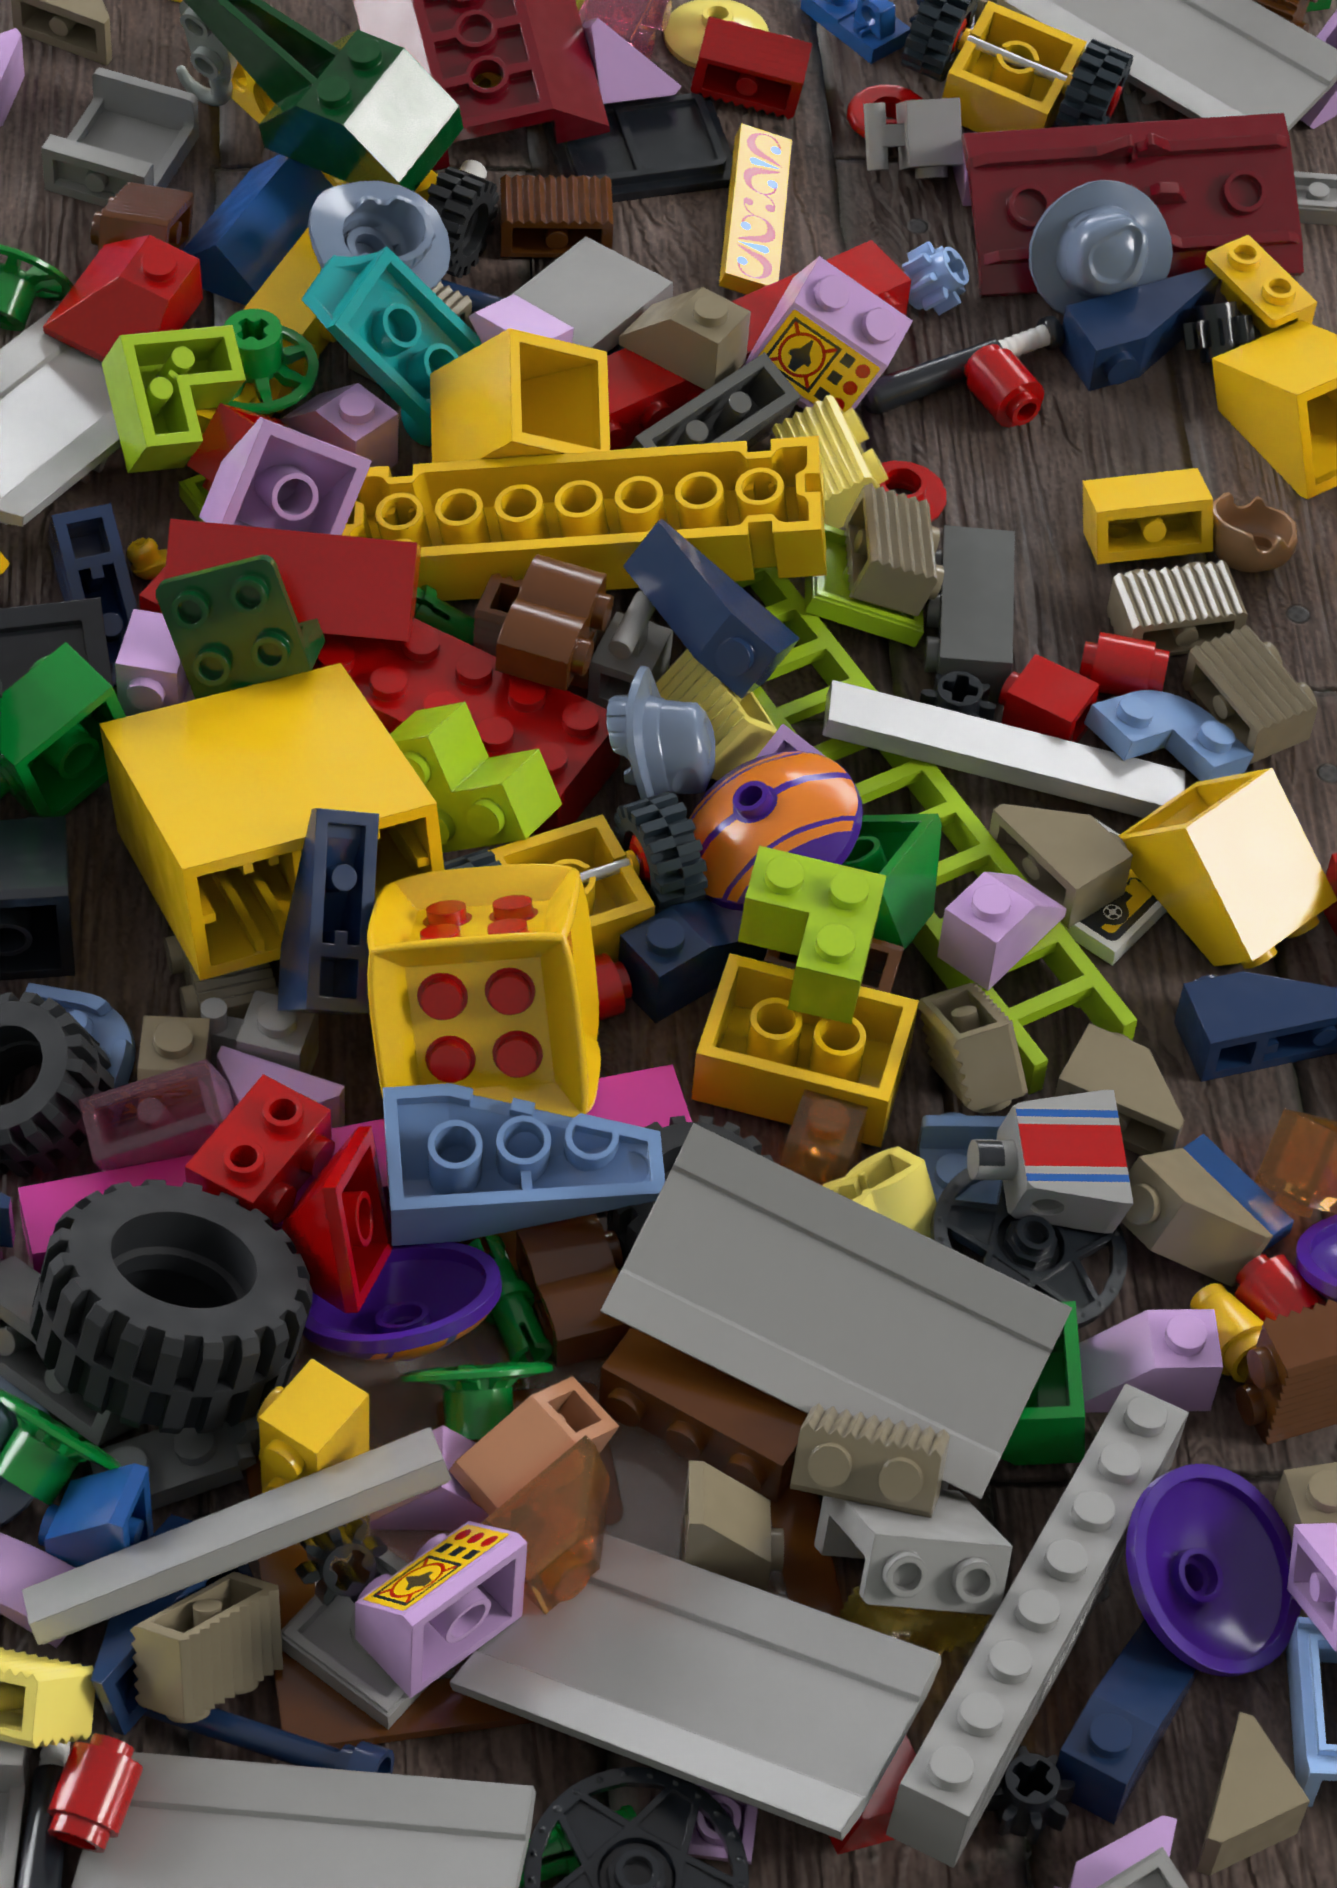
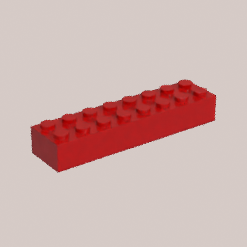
[139,566,620,835]

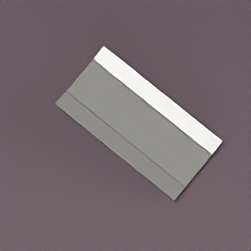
[996,0,1337,131]
[0,305,121,527]
[600,1123,1072,1499]
[450,1516,941,1840]
[72,1752,536,1888]

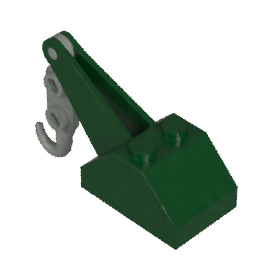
[176,0,464,192]

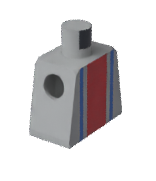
[967,1090,1133,1234]

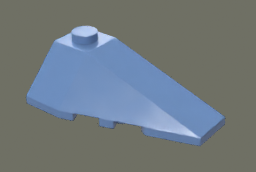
[382,1083,665,1246]

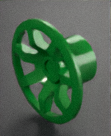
[0,244,73,331]
[224,309,319,414]
[400,1362,553,1440]
[0,1388,122,1506]

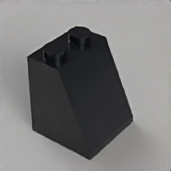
[0,816,75,981]

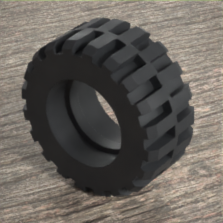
[30,1179,313,1434]

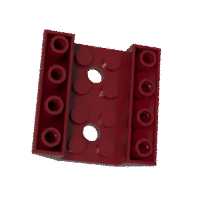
[353,0,610,171]

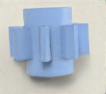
[902,241,969,315]

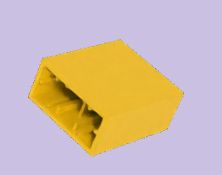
[99,663,445,981]

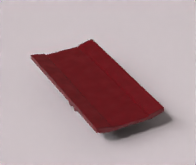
[961,113,1304,298]

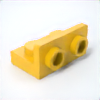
[1205,235,1317,336]

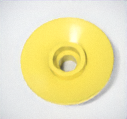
[663,0,769,68]

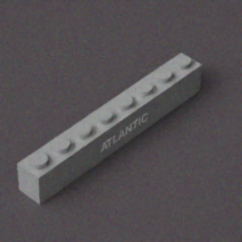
[886,1383,1189,1868]

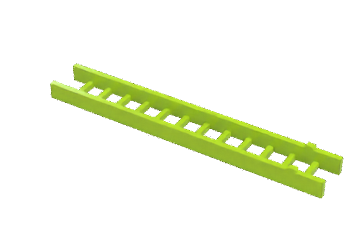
[735,567,1137,1095]

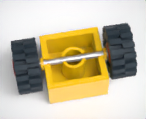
[901,0,1133,132]
[444,791,708,963]

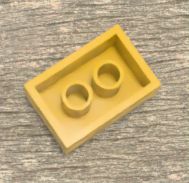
[691,953,919,1148]

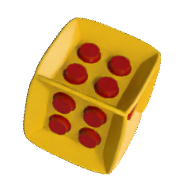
[367,863,601,1118]

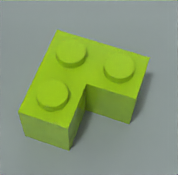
[101,325,246,473]
[390,702,562,853]
[738,846,887,1024]

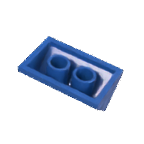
[182,154,333,306]

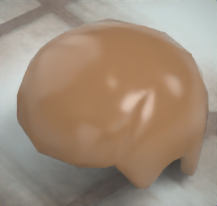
[1213,492,1298,573]

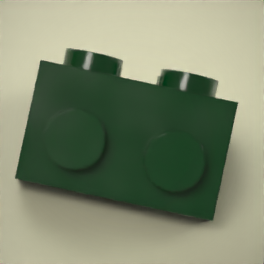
[155,555,326,699]

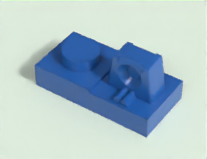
[801,0,911,64]

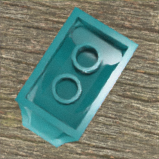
[301,246,482,447]

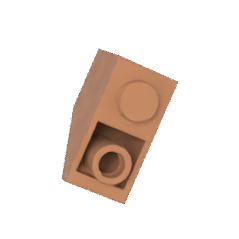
[449,1376,619,1522]

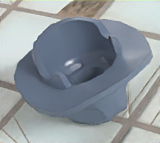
[1029,180,1173,316]
[308,181,451,290]
[606,666,715,799]

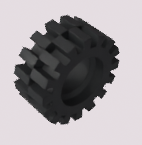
[427,167,499,278]

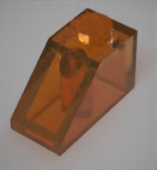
[780,1089,868,1185]
[1254,1109,1337,1218]
[480,1435,610,1615]

